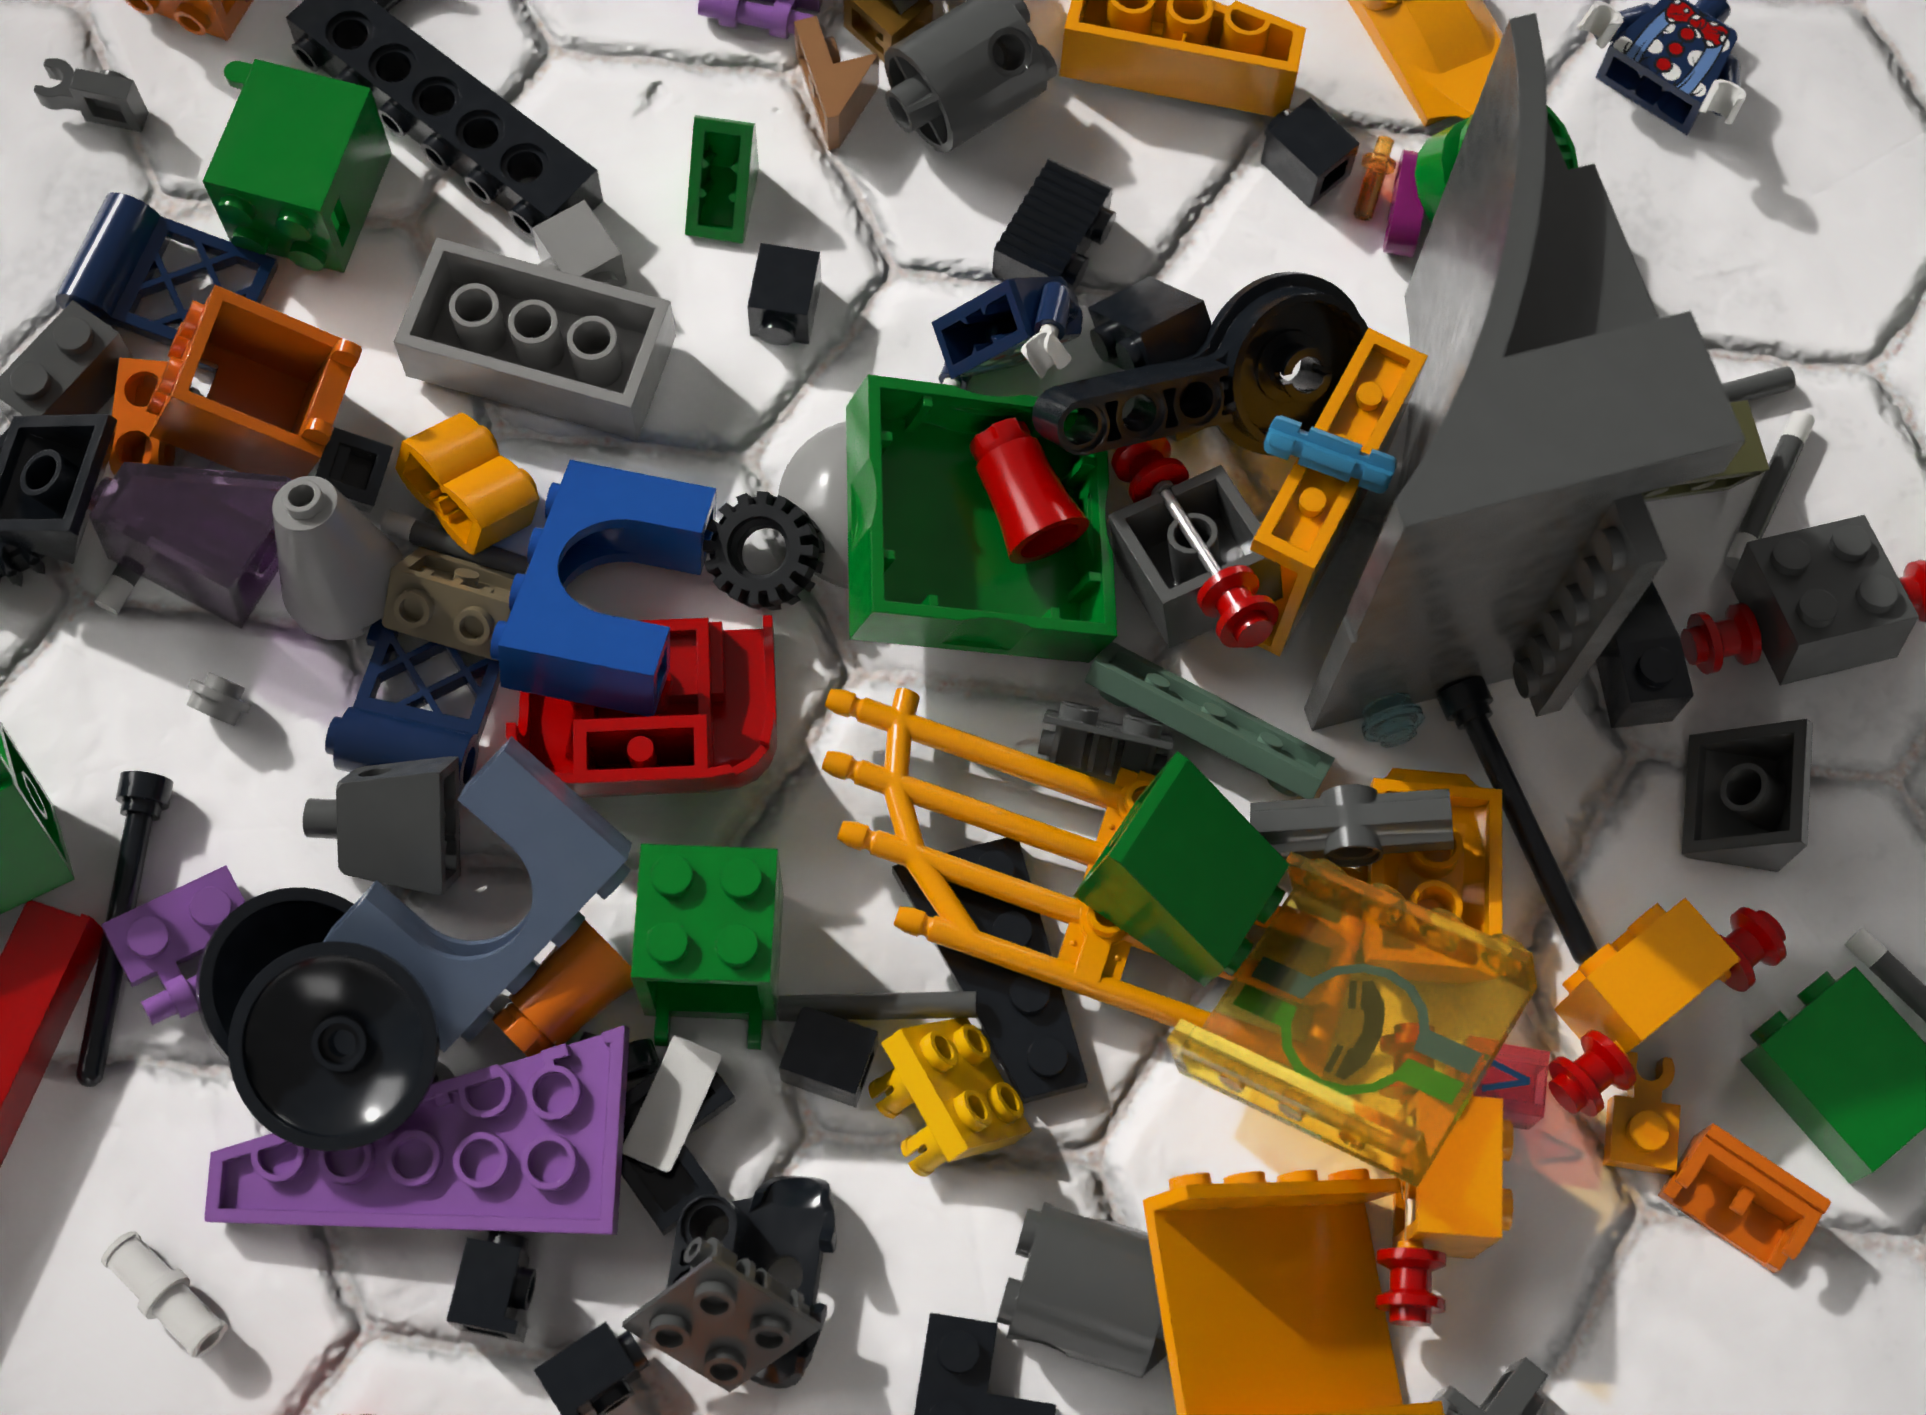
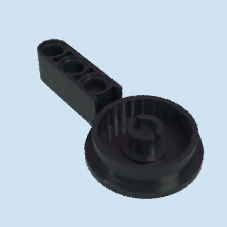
[1032,272,1368,456]

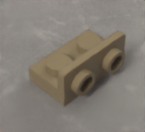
[382,547,515,661]

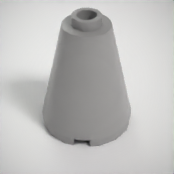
[272,476,404,640]

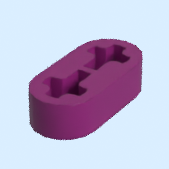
[1383,149,1424,258]

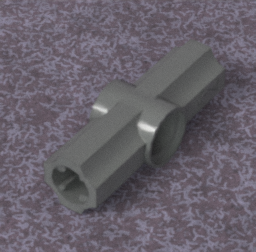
[1250,784,1454,867]

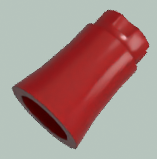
[969,418,1090,564]

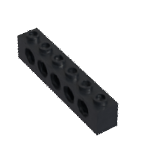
[286,0,603,238]

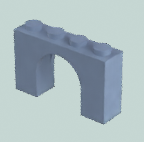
[323,736,632,1052]

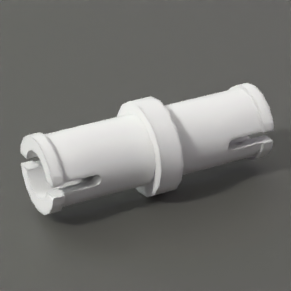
[101,1231,228,1358]

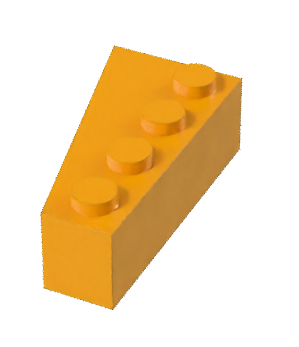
[1059,0,1306,117]

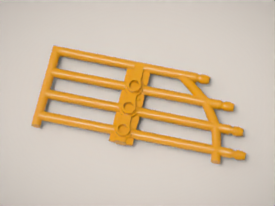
[821,688,1368,1080]

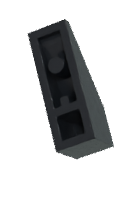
[1596,581,1694,729]

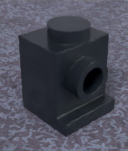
[315,427,394,513]
[446,1231,537,1343]
[534,1321,651,1415]

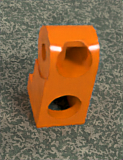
[109,357,192,480]

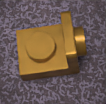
[843,0,934,62]

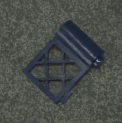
[55,192,278,373]
[325,619,500,796]

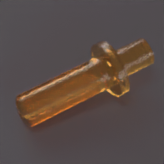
[1353,136,1397,221]

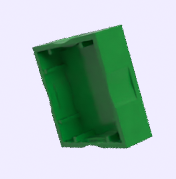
[846,374,1118,663]

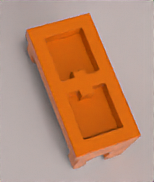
[1658,1123,1832,1273]

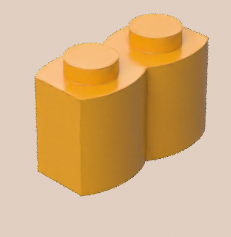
[395,412,540,555]

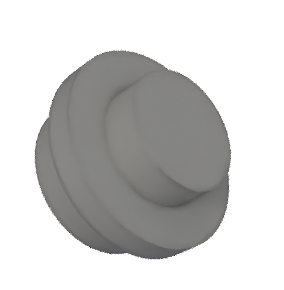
[186,672,252,726]

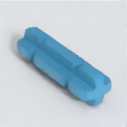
[1264,415,1397,494]

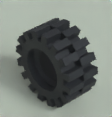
[703,491,825,611]

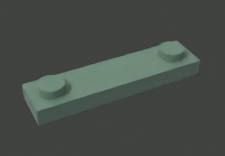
[1084,641,1335,799]

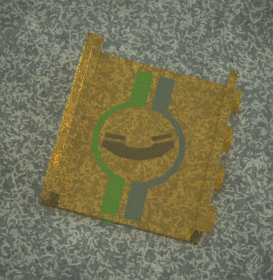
[1167,851,1537,1188]

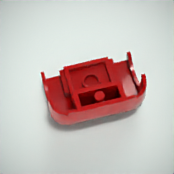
[506,615,777,798]

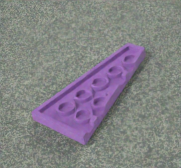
[204,1025,630,1235]

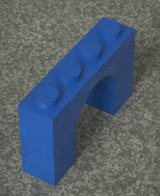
[490,460,717,717]

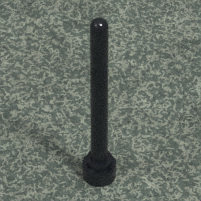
[1436,676,1598,965]
[76,771,174,1087]

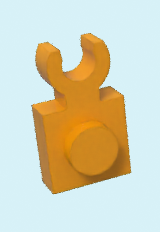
[1603,1051,1681,1175]

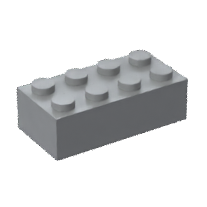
[394,237,676,441]

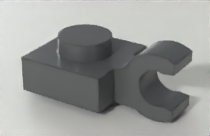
[33,58,149,132]

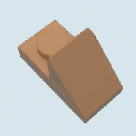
[794,16,879,151]

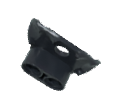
[667,1175,837,1389]

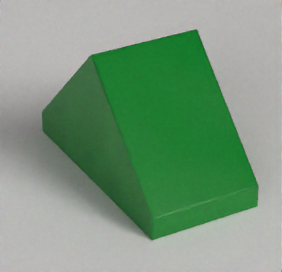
[685,115,759,243]

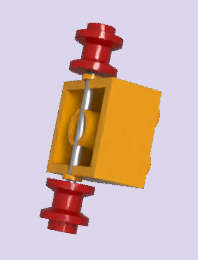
[1548,897,1787,1117]
[1375,1025,1514,1327]

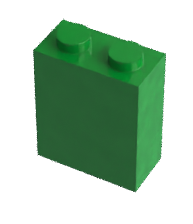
[1740,966,1926,1184]

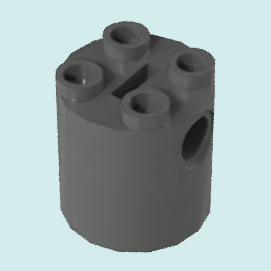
[884,0,1058,153]
[996,1202,1167,1378]

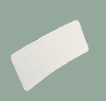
[623,1035,721,1172]

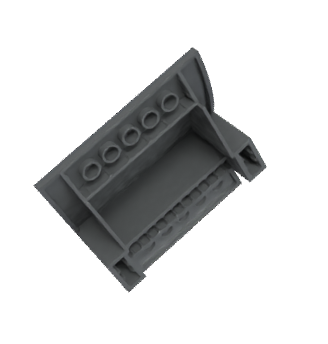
[1304,13,1746,731]

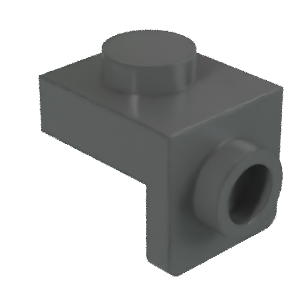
[1431,1357,1548,1415]

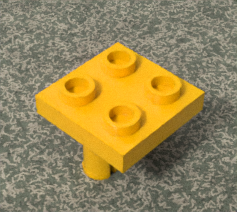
[868,1018,1032,1177]

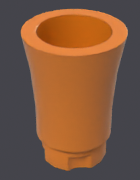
[492,919,634,1057]

